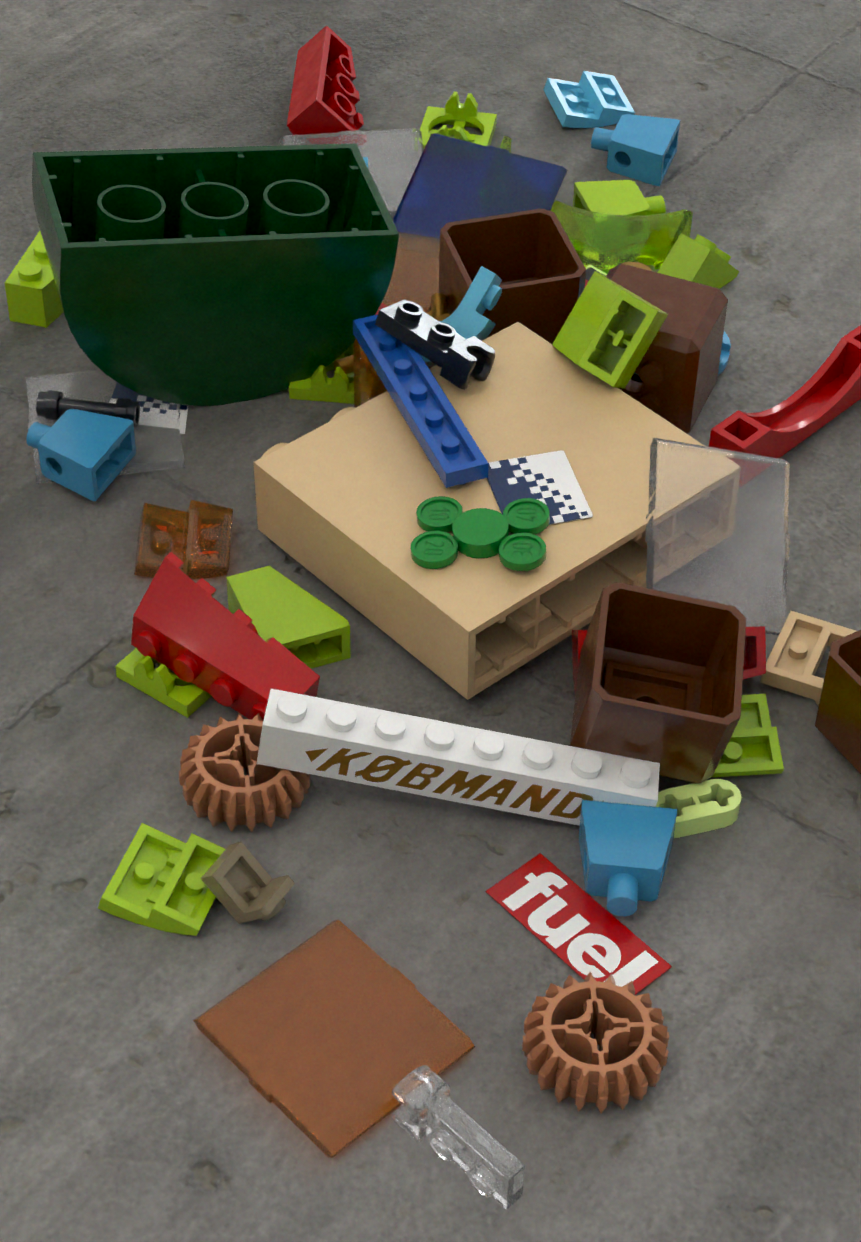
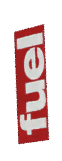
[485,853,672,995]

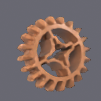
[179,713,310,832]
[522,972,669,1114]

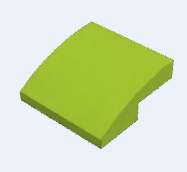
[710,694,784,778]
[98,823,226,936]

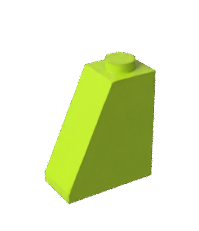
[226,566,351,669]

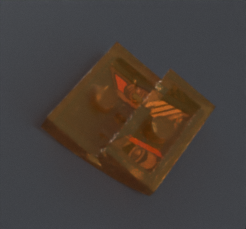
[134,500,233,580]

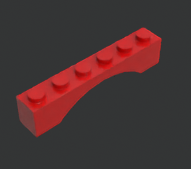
[708,325,861,488]

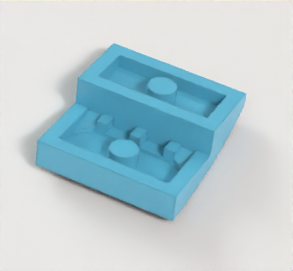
[543,71,635,128]

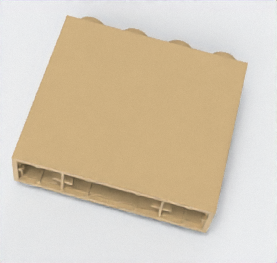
[253,322,738,700]

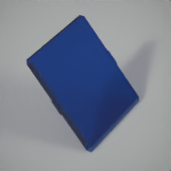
[392,133,568,263]

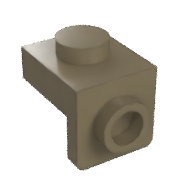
[201,841,295,924]

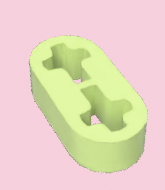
[656,779,742,838]

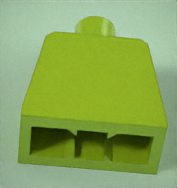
[572,180,666,254]

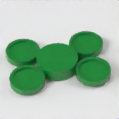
[411,496,550,571]

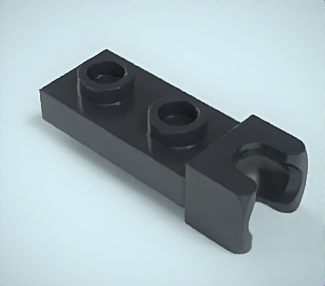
[375,299,495,390]

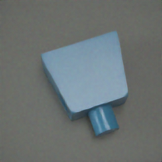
[591,114,680,187]
[26,409,136,501]
[578,800,677,916]

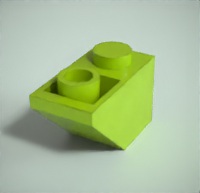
[657,233,739,289]

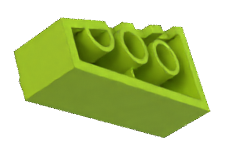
[4,231,64,328]

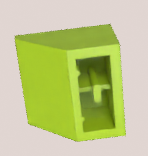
[552,271,668,389]

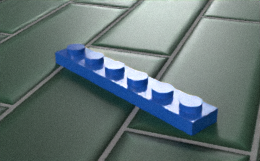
[353,315,489,488]

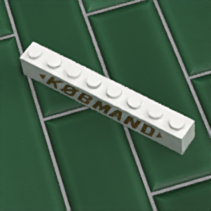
[256,689,660,826]

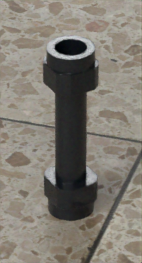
[36,390,140,427]

